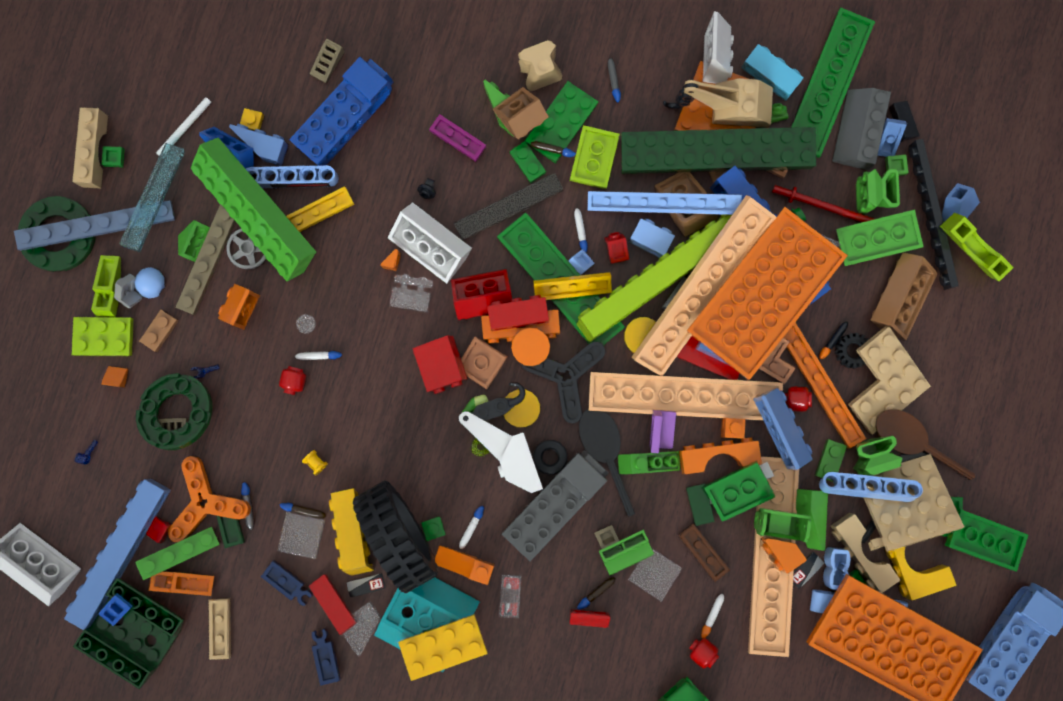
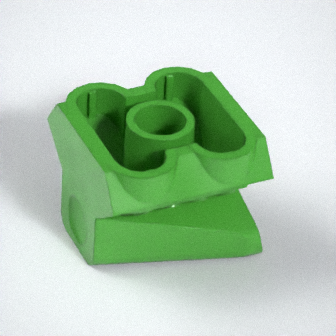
[856,169,900,215]
[853,436,902,476]

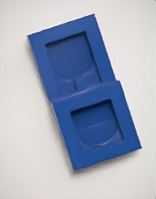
[98,593,132,626]

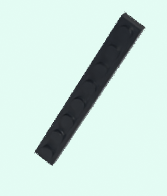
[908,139,959,290]

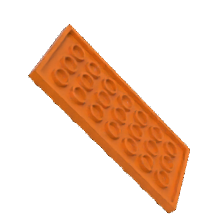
[686,207,848,380]
[806,574,983,701]

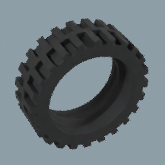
[353,480,438,593]

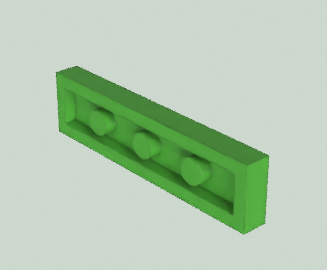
[135,527,220,580]

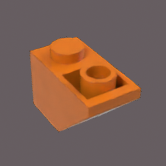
[761,537,807,574]

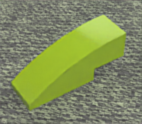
[91,255,121,317]

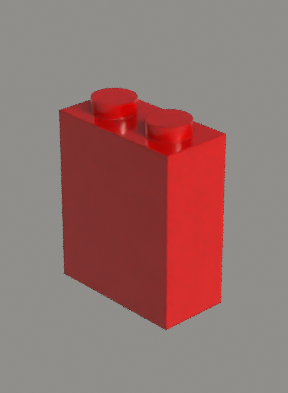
[412,335,467,394]

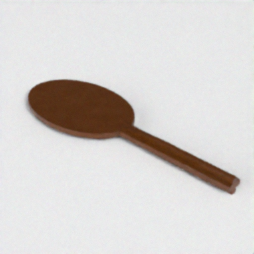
[876,409,975,480]

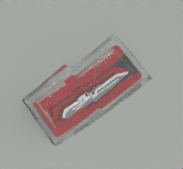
[499,575,521,618]

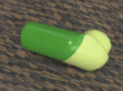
[462,395,488,413]

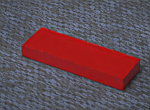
[309,574,357,635]

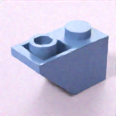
[942,183,980,222]

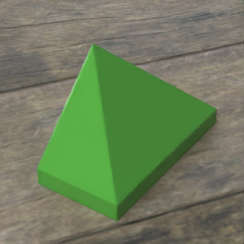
[178,220,210,262]

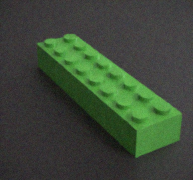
[191,137,316,281]

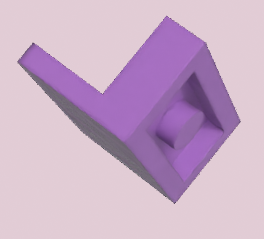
[649,410,676,453]

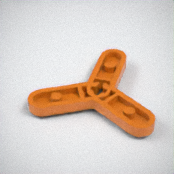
[168,456,251,542]

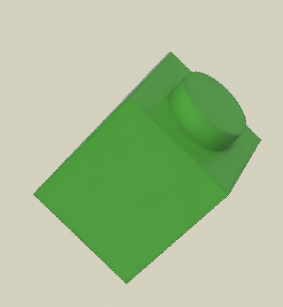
[796,489,828,551]

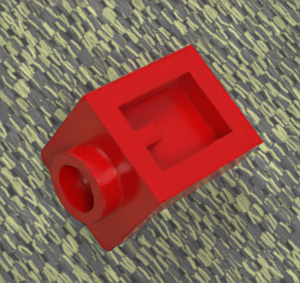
[604,232,630,264]

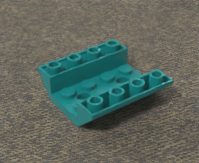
[374,577,480,672]

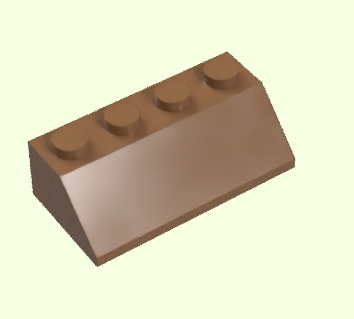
[871,252,938,340]

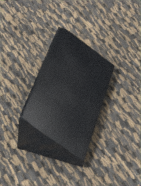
[889,101,920,142]

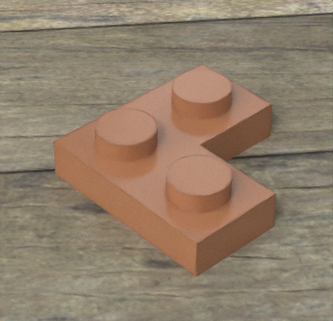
[759,337,795,384]

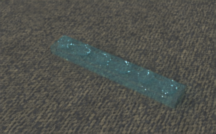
[119,143,185,252]

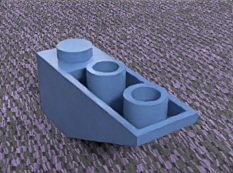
[229,124,288,166]

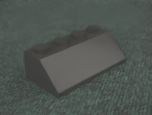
[832,88,891,170]

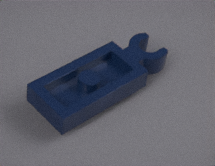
[261,560,313,606]
[312,628,341,686]

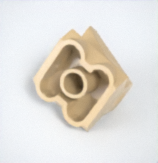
[518,40,562,91]

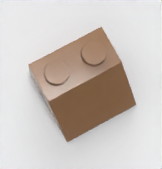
[493,87,548,139]

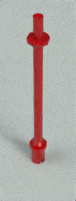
[772,185,875,223]

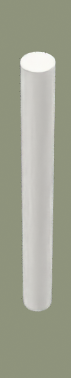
[156,97,212,158]

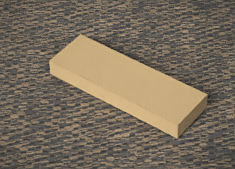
[209,598,231,660]

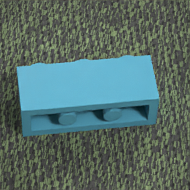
[741,44,804,101]

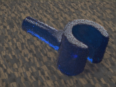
[190,364,220,378]
[74,440,98,465]

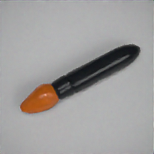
[819,321,848,359]

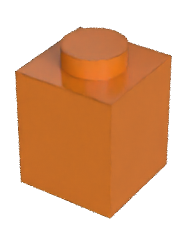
[721,418,745,439]

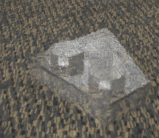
[343,601,381,656]

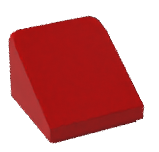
[146,516,172,544]

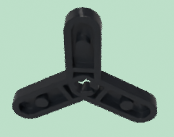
[521,342,606,423]

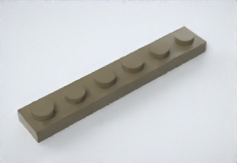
[175,204,236,315]

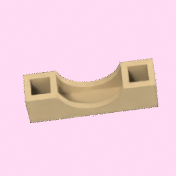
[73,108,108,188]
[830,513,900,593]

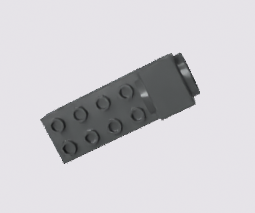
[502,450,609,561]

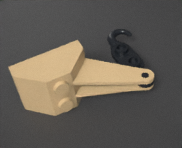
[663,78,773,128]

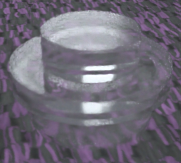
[296,314,316,333]

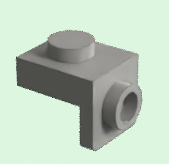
[114,274,142,308]

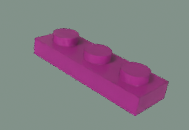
[429,114,487,162]

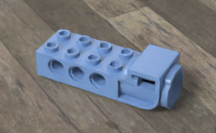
[965,582,1063,701]

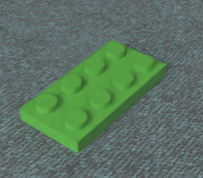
[836,210,923,266]

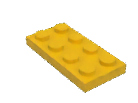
[398,614,488,681]

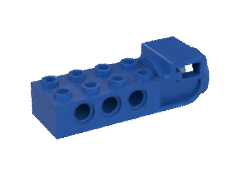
[289,57,394,166]

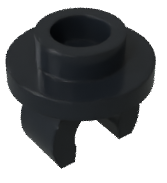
[417,178,436,199]

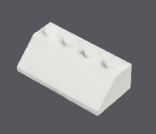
[388,202,472,284]
[0,523,81,606]

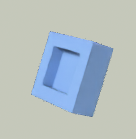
[568,249,595,275]

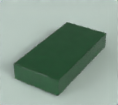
[686,483,715,526]
[216,515,245,548]

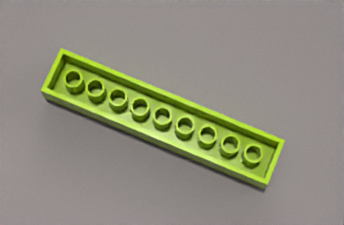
[576,214,732,343]

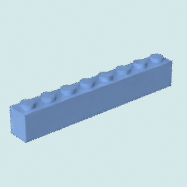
[64,479,171,630]

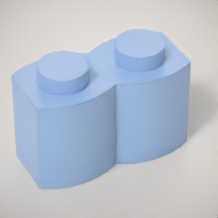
[823,547,850,590]

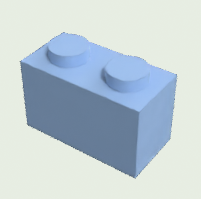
[629,218,675,258]

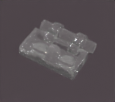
[389,274,433,313]

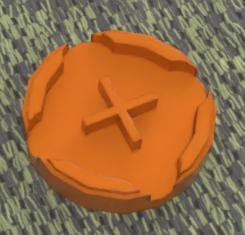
[511,327,550,366]

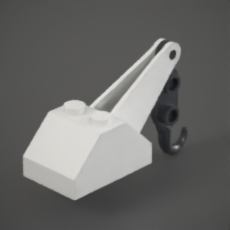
[459,382,543,493]

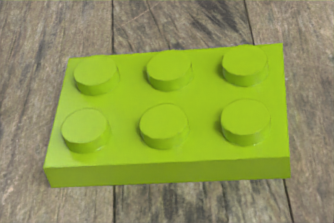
[570,125,620,189]
[72,317,133,356]

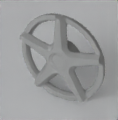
[227,229,266,269]

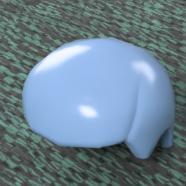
[135,267,165,299]

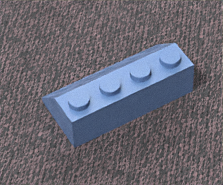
[753,388,813,470]

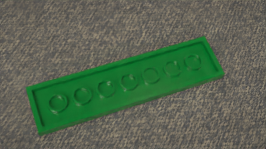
[791,7,875,158]
[497,212,625,345]

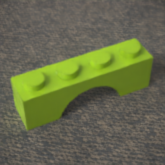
[940,212,1014,281]

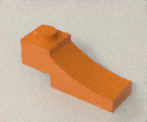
[435,545,495,585]
[148,572,214,596]

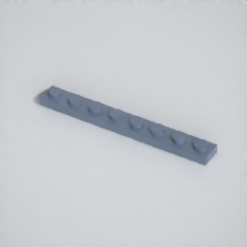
[14,200,175,251]

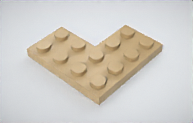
[848,326,931,435]

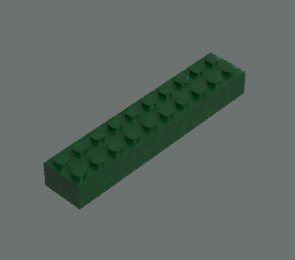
[621,127,816,174]

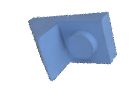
[878,118,907,157]

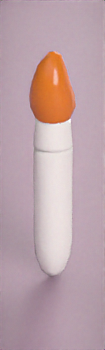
[701,594,724,638]

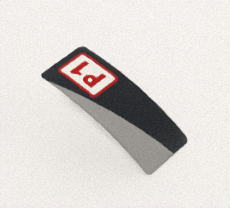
[793,552,824,588]
[347,573,385,597]

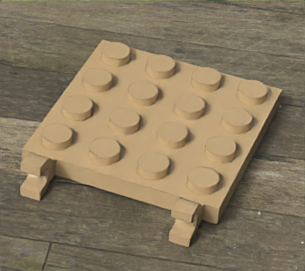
[847,454,964,552]

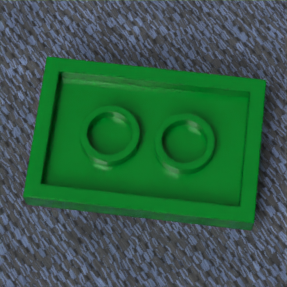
[704,461,776,522]

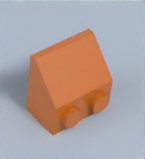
[218,284,260,330]

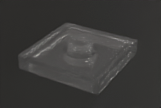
[277,512,325,559]
[628,549,682,602]

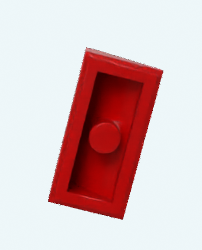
[569,609,610,628]

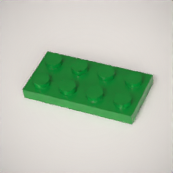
[525,81,598,164]
[945,509,1028,572]

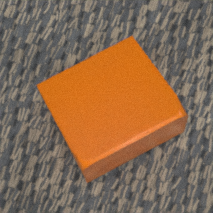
[380,249,401,271]
[101,366,128,388]

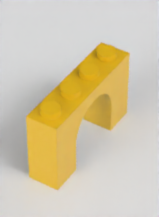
[885,546,956,600]

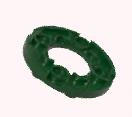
[18,196,96,272]
[136,373,213,450]

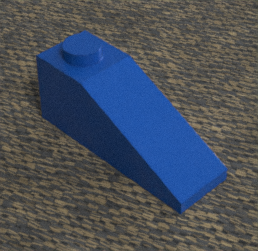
[199,127,254,169]

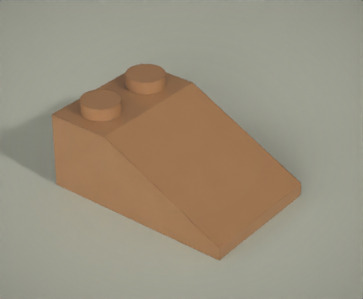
[654,172,718,237]

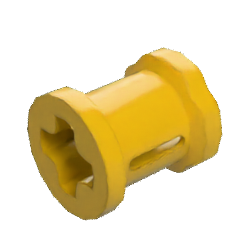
[302,450,328,476]

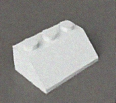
[703,11,734,84]

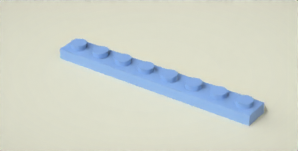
[588,191,742,215]

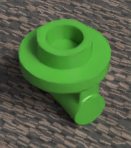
[771,103,788,123]

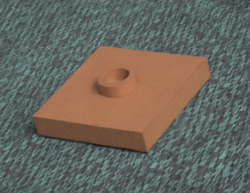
[461,336,508,389]

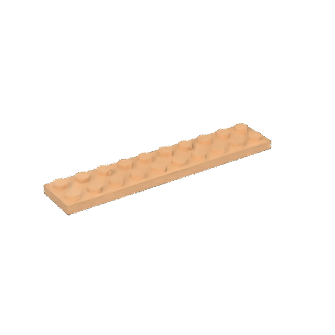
[632,195,776,376]
[588,372,783,420]
[748,457,799,657]

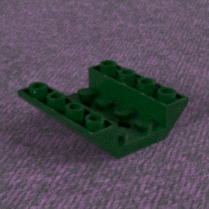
[73,577,184,689]

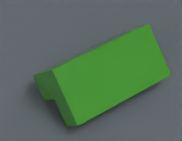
[599,530,654,576]

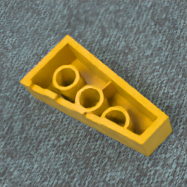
[329,488,374,576]

